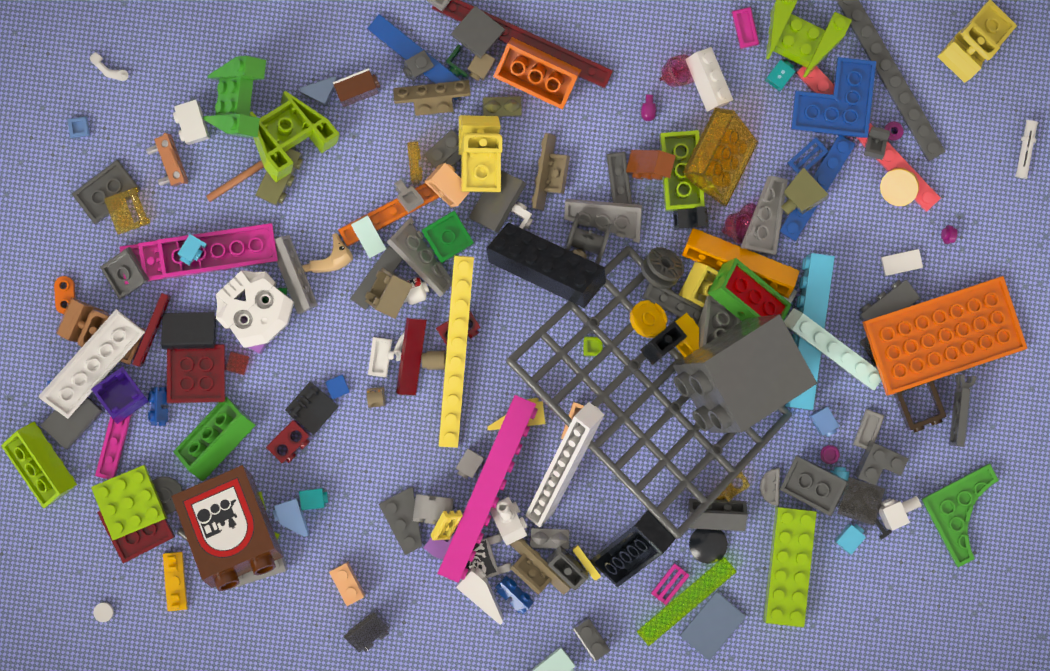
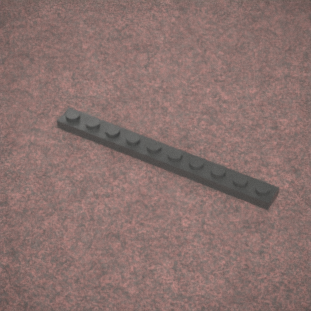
[836,0,946,162]

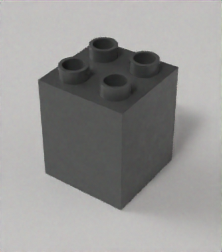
[673,314,817,433]

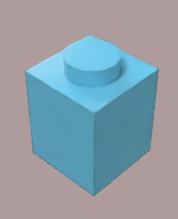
[834,524,866,554]

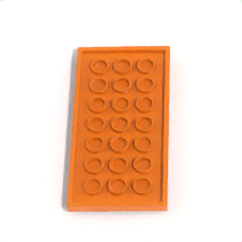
[862,276,1028,396]

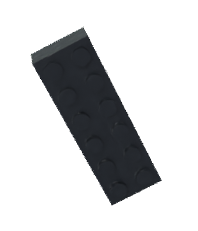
[486,222,606,308]
[590,510,676,587]

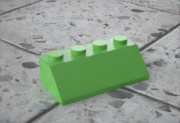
[173,396,256,481]

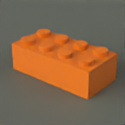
[493,37,581,110]

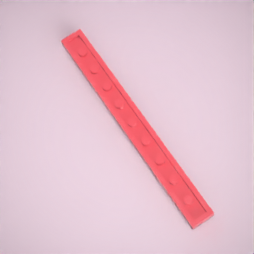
[796,66,941,212]

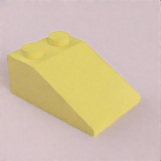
[679,262,718,308]

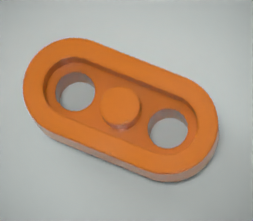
[54,276,76,314]

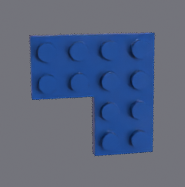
[791,57,876,138]

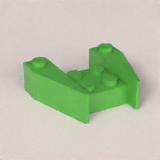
[203,56,266,138]

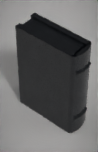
[161,312,216,350]

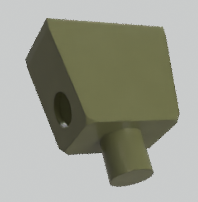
[781,168,829,215]

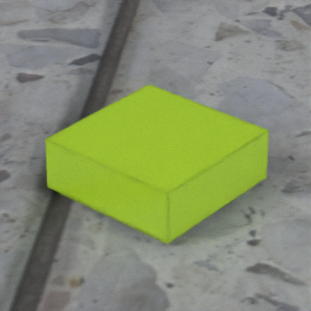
[583,337,603,356]

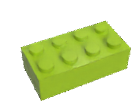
[659,130,705,212]

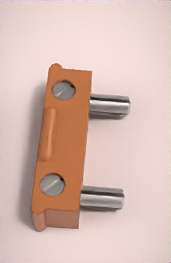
[146,133,188,186]

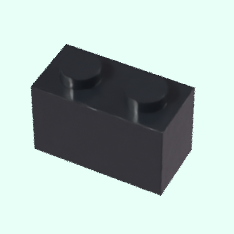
[640,322,687,365]

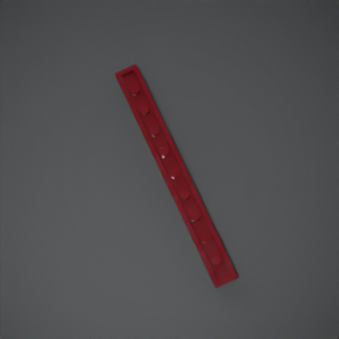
[432,0,613,89]

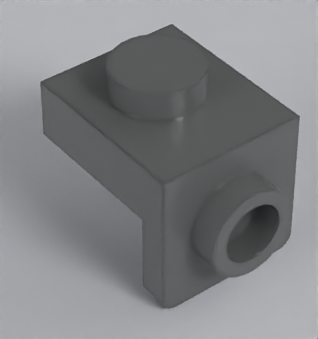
[403,50,434,81]
[864,127,890,160]

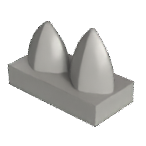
[530,528,569,549]

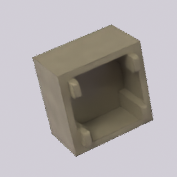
[365,267,413,319]

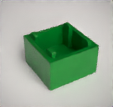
[421,211,474,264]

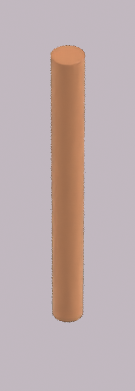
[206,160,264,202]

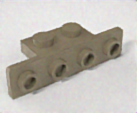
[393,80,471,116]
[532,133,570,211]
[510,538,571,595]

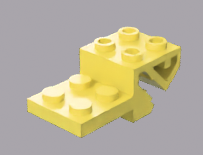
[937,0,1017,83]
[459,115,502,192]

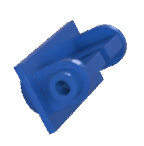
[148,387,168,426]
[495,575,534,614]

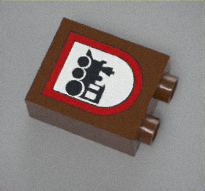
[171,465,283,591]

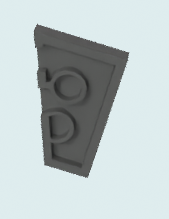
[379,486,422,555]

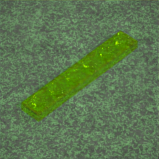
[636,557,737,646]

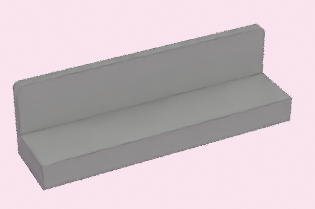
[275,235,318,314]

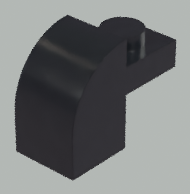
[673,206,709,230]

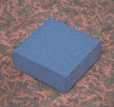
[67,116,90,139]

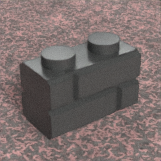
[547,546,589,590]
[572,617,611,662]

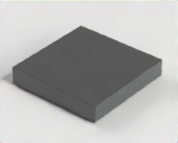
[451,6,505,59]
[100,247,149,300]

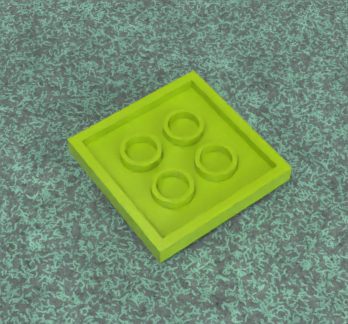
[91,465,167,540]

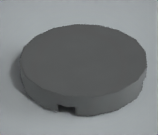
[152,476,183,514]

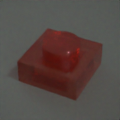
[225,351,250,375]

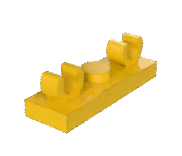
[163,552,188,611]

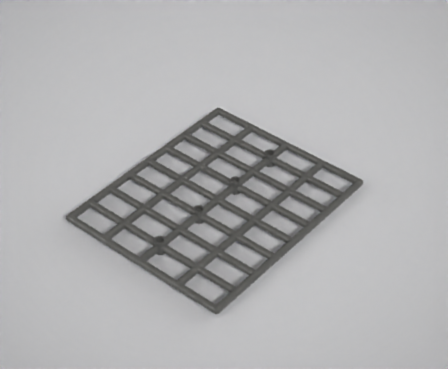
[506,246,792,539]

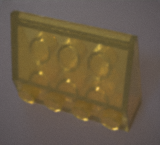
[683,108,758,206]

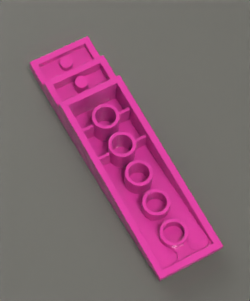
[119,223,278,285]

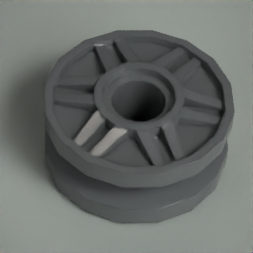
[641,247,684,289]

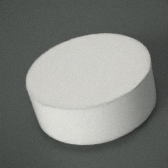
[93,602,114,622]

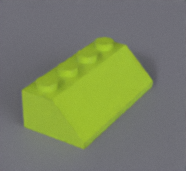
[1,422,77,509]

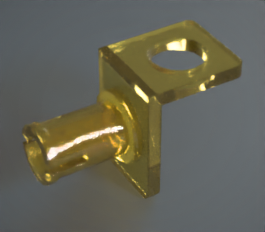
[706,471,750,502]

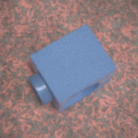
[809,406,839,437]

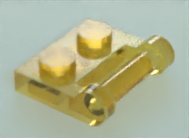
[407,142,423,184]
[104,187,151,235]

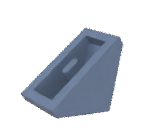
[299,76,338,106]

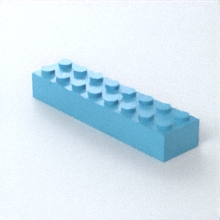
[785,253,835,410]

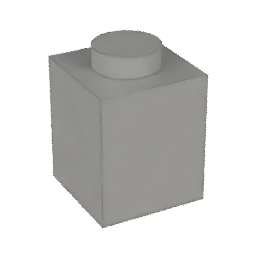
[456,448,484,479]

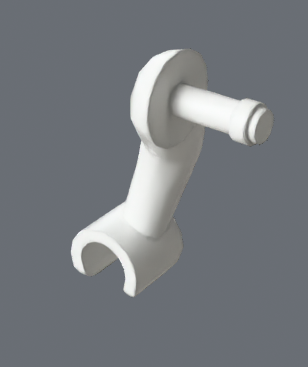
[90,52,129,81]
[388,333,404,361]

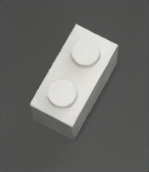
[173,100,210,145]

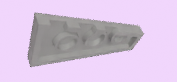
[741,176,788,255]
[564,199,642,243]
[387,217,452,297]

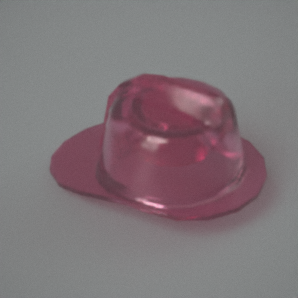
[660,54,694,87]
[722,203,756,244]

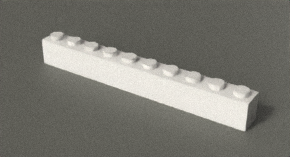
[525,402,605,527]

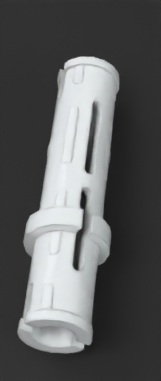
[1015,120,1038,179]

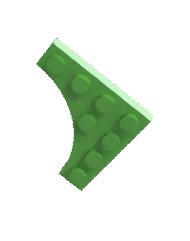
[921,464,999,568]

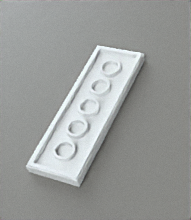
[39,309,145,419]

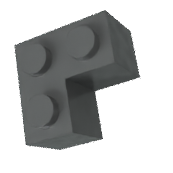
[854,441,909,486]

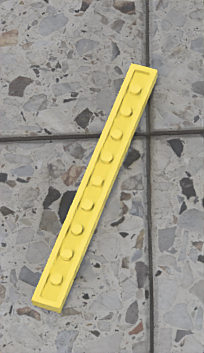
[438,255,474,448]

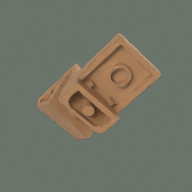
[56,297,145,365]

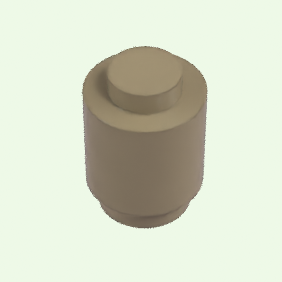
[422,350,446,370]

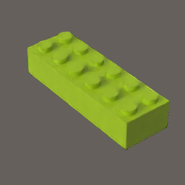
[763,506,817,627]

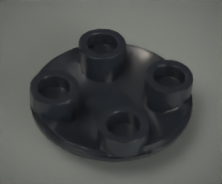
[689,529,728,564]

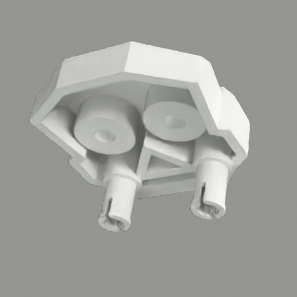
[216,270,294,348]

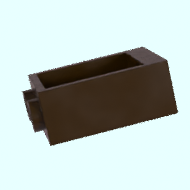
[894,381,947,433]

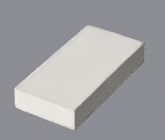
[881,249,923,276]
[368,337,392,377]

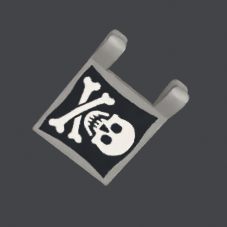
[465,534,512,578]

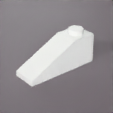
[456,566,504,625]

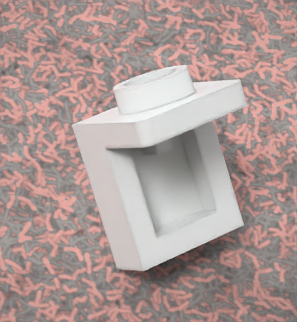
[511,202,533,229]

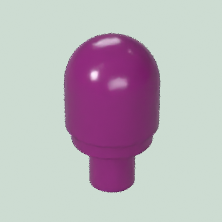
[641,94,657,121]

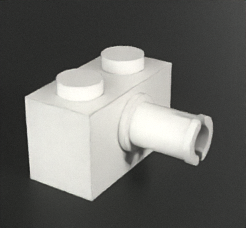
[877,496,922,531]
[490,497,527,545]

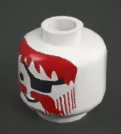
[404,277,429,305]

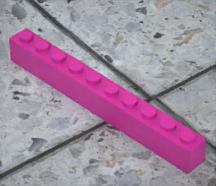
[437,395,538,583]

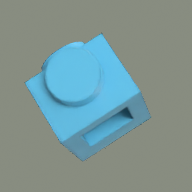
[178,234,207,266]

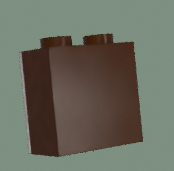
[333,68,380,107]

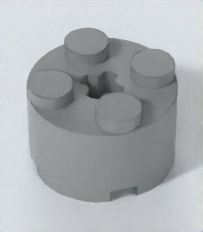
[413,494,454,524]

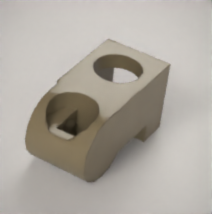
[366,387,386,408]

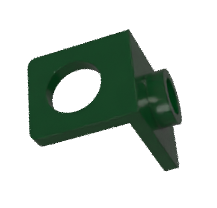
[446,44,469,79]

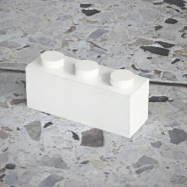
[685,47,733,112]

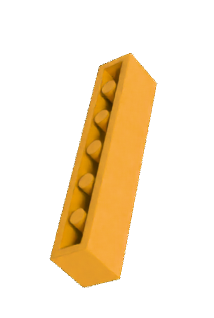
[682,228,800,299]

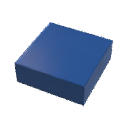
[325,374,350,400]

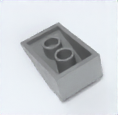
[698,295,741,348]

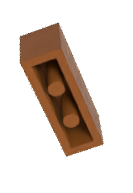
[626,150,676,181]

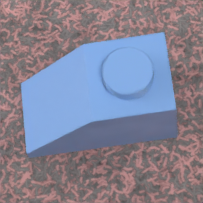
[273,498,310,537]

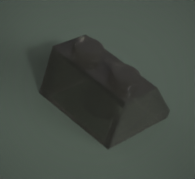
[343,608,391,652]

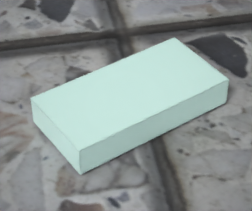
[351,215,386,258]

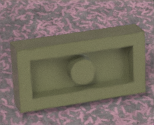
[483,96,522,117]

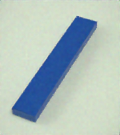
[367,14,462,101]

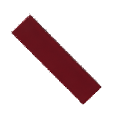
[132,293,171,367]
[396,318,427,395]

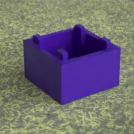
[91,366,149,424]

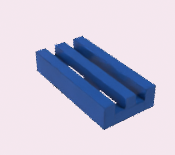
[787,137,829,175]

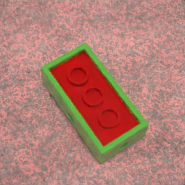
[708,258,792,321]

